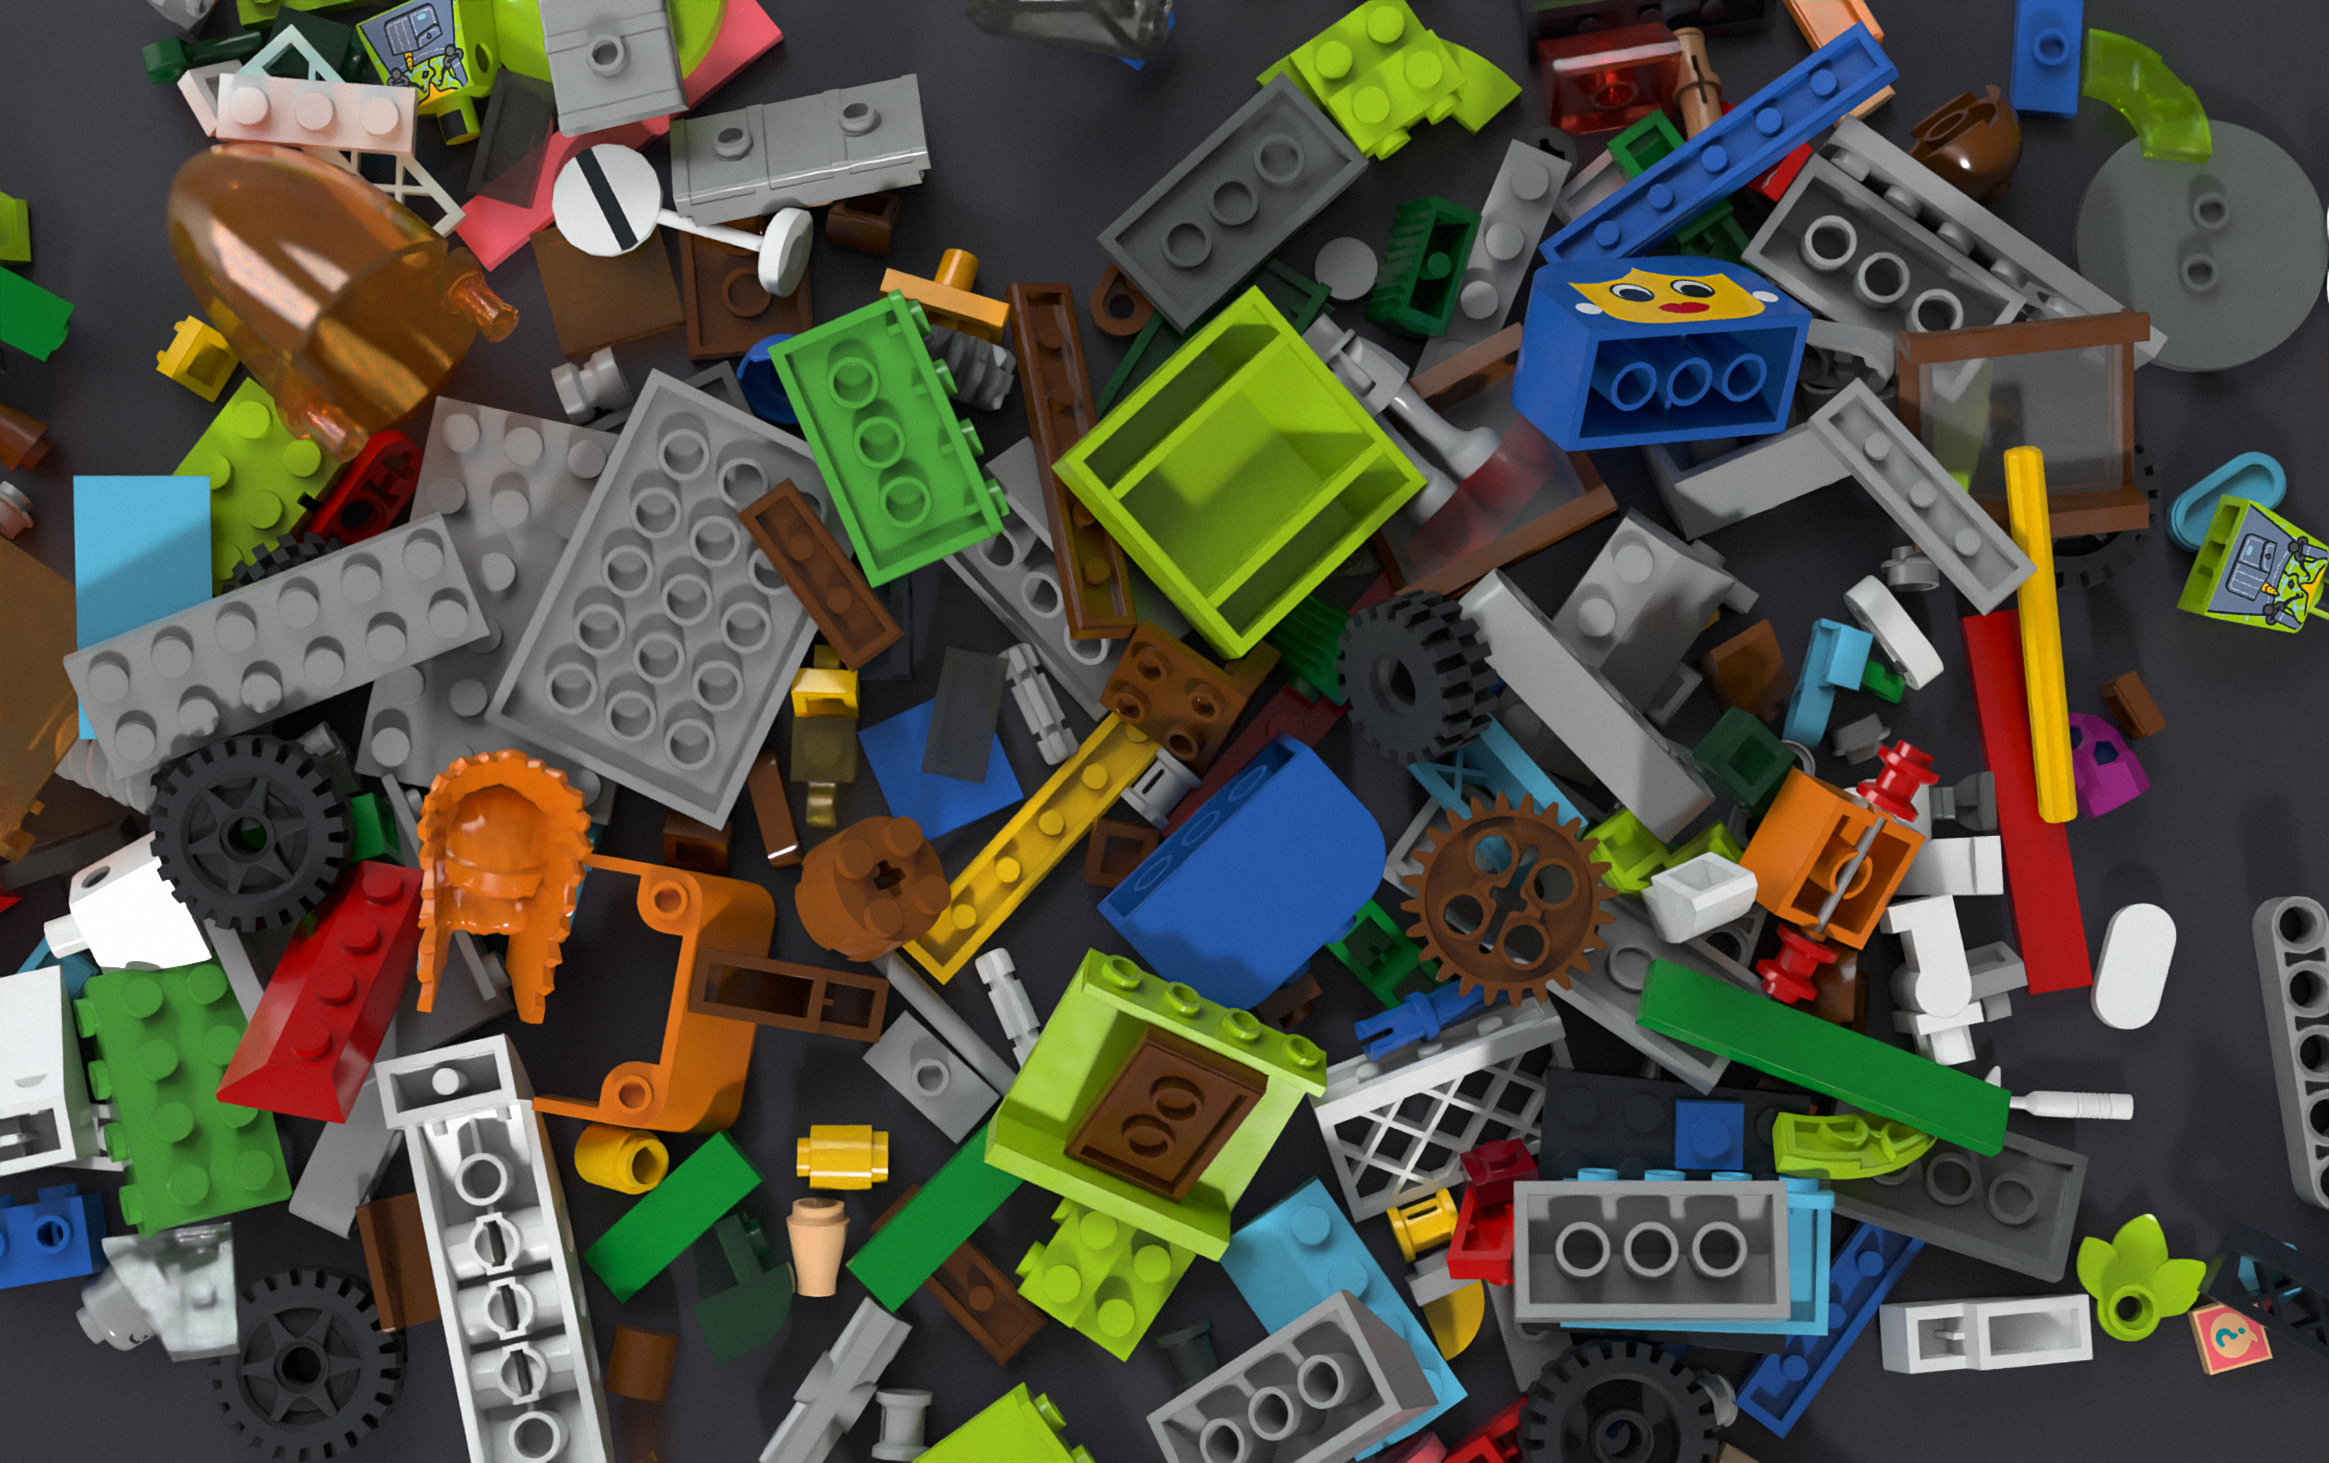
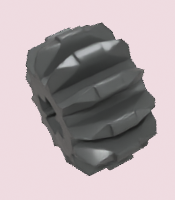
[922,324,1016,411]

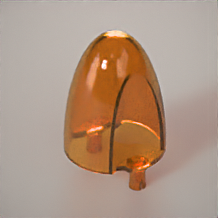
[165,141,519,463]

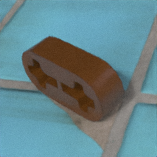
[747,745,805,870]

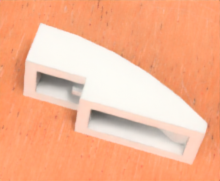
[1640,851,1758,943]
[1879,1294,2093,1374]

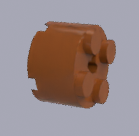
[795,816,951,962]

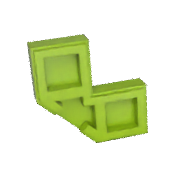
[1578,806,1744,900]

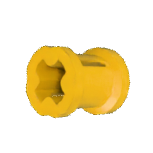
[1386,1187,1459,1263]

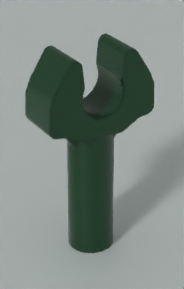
[141,28,264,84]

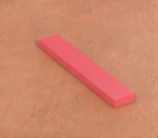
[455,0,784,272]

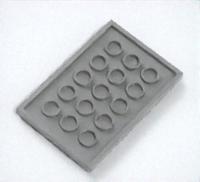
[483,368,855,831]
[354,396,620,826]

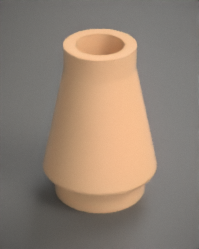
[786,1197,850,1297]

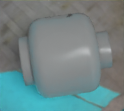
[76,1253,181,1351]

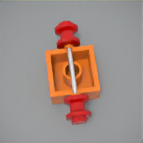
[1738,739,1941,1005]

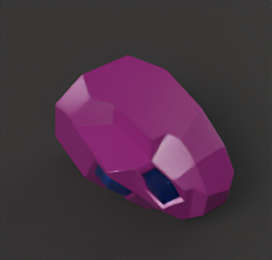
[2068,713,2152,819]

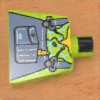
[356,0,504,145]
[2177,494,2329,633]

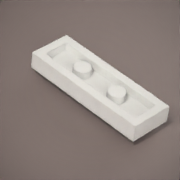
[216,73,419,156]

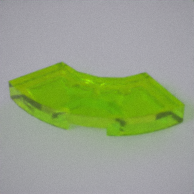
[2082,28,2212,164]

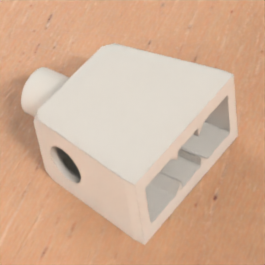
[44,831,212,974]

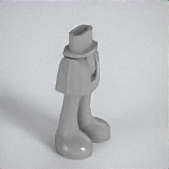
[1301,313,1503,526]

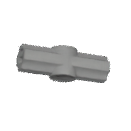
[758,1295,913,1463]

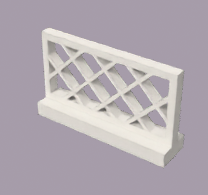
[1306,990,1574,1223]

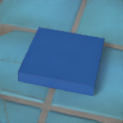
[857,682,1025,842]

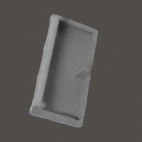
[537,0,689,138]
[669,73,931,227]

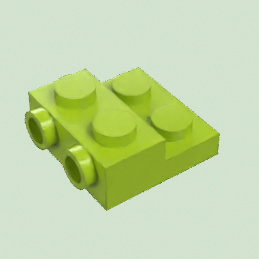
[1288,0,1468,160]
[1015,1197,1197,1362]

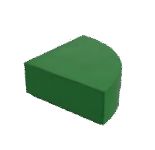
[1858,659,1906,706]

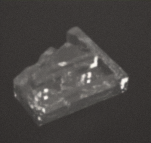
[102,1222,240,1362]

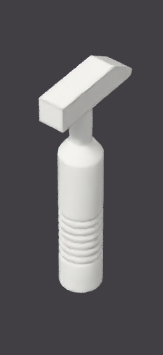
[1983,1066,2133,1120]

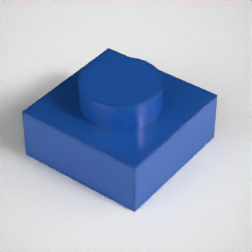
[1674,1099,1744,1170]

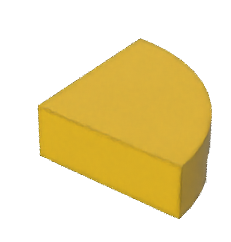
[1421,1279,1485,1362]

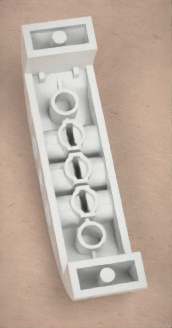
[374,1034,615,1463]

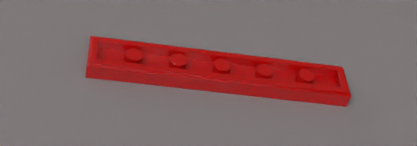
[1959,608,2093,995]

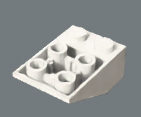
[0,965,100,1177]

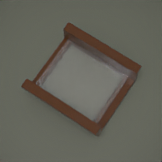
[1894,308,2150,552]
[1370,322,1621,603]

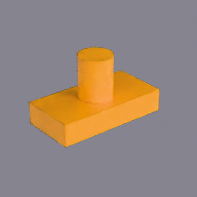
[880,249,1009,347]

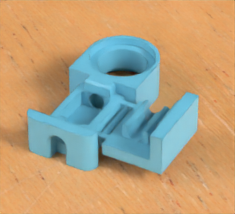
[1782,618,1874,750]

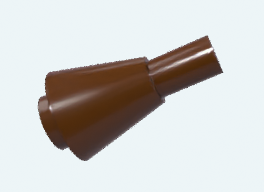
[0,403,54,474]

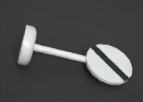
[552,144,813,297]

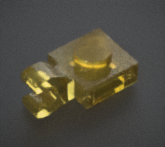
[790,716,859,828]

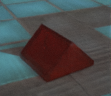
[1537,21,1682,136]

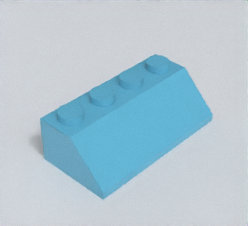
[1219,1175,1468,1462]

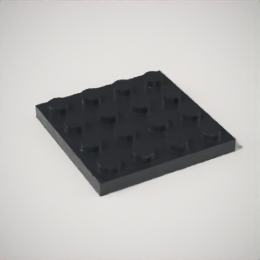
[1522,1066,1811,1356]

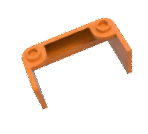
[531,853,778,1135]

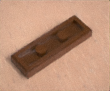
[736,477,905,673]
[869,1182,1050,1367]

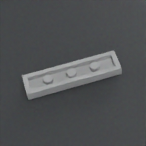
[1413,139,1572,400]
[1806,377,2038,617]

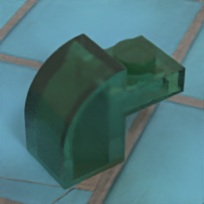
[1687,706,1797,826]
[692,1210,798,1365]

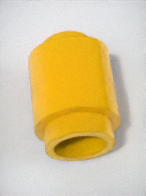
[574,1122,669,1194]
[797,1125,888,1190]

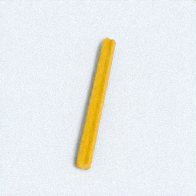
[2004,446,2078,823]

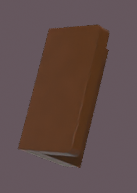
[355,1191,442,1334]

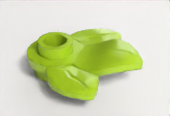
[2076,1214,2206,1341]

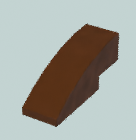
[688,947,890,1043]

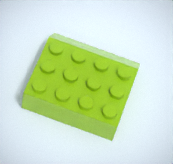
[1051,285,1428,660]

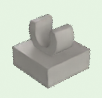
[1965,941,2028,1022]

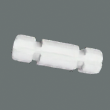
[975,948,1041,1067]

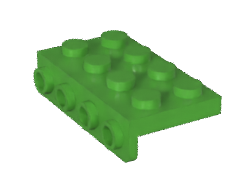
[767,289,1010,589]
[73,951,293,1238]

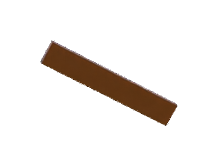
[1004,282,1139,640]

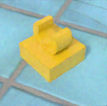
[156,315,246,403]
[791,645,861,720]

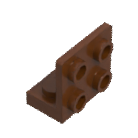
[1099,619,1283,774]

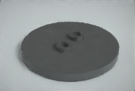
[2071,119,2329,372]

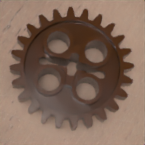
[1401,792,1617,1008]

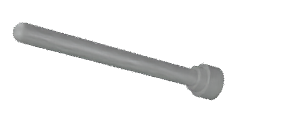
[870,950,1017,1098]

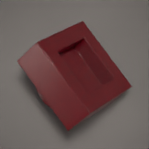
[1459,1137,1540,1207]

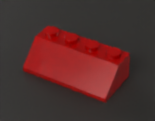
[215,860,423,1124]

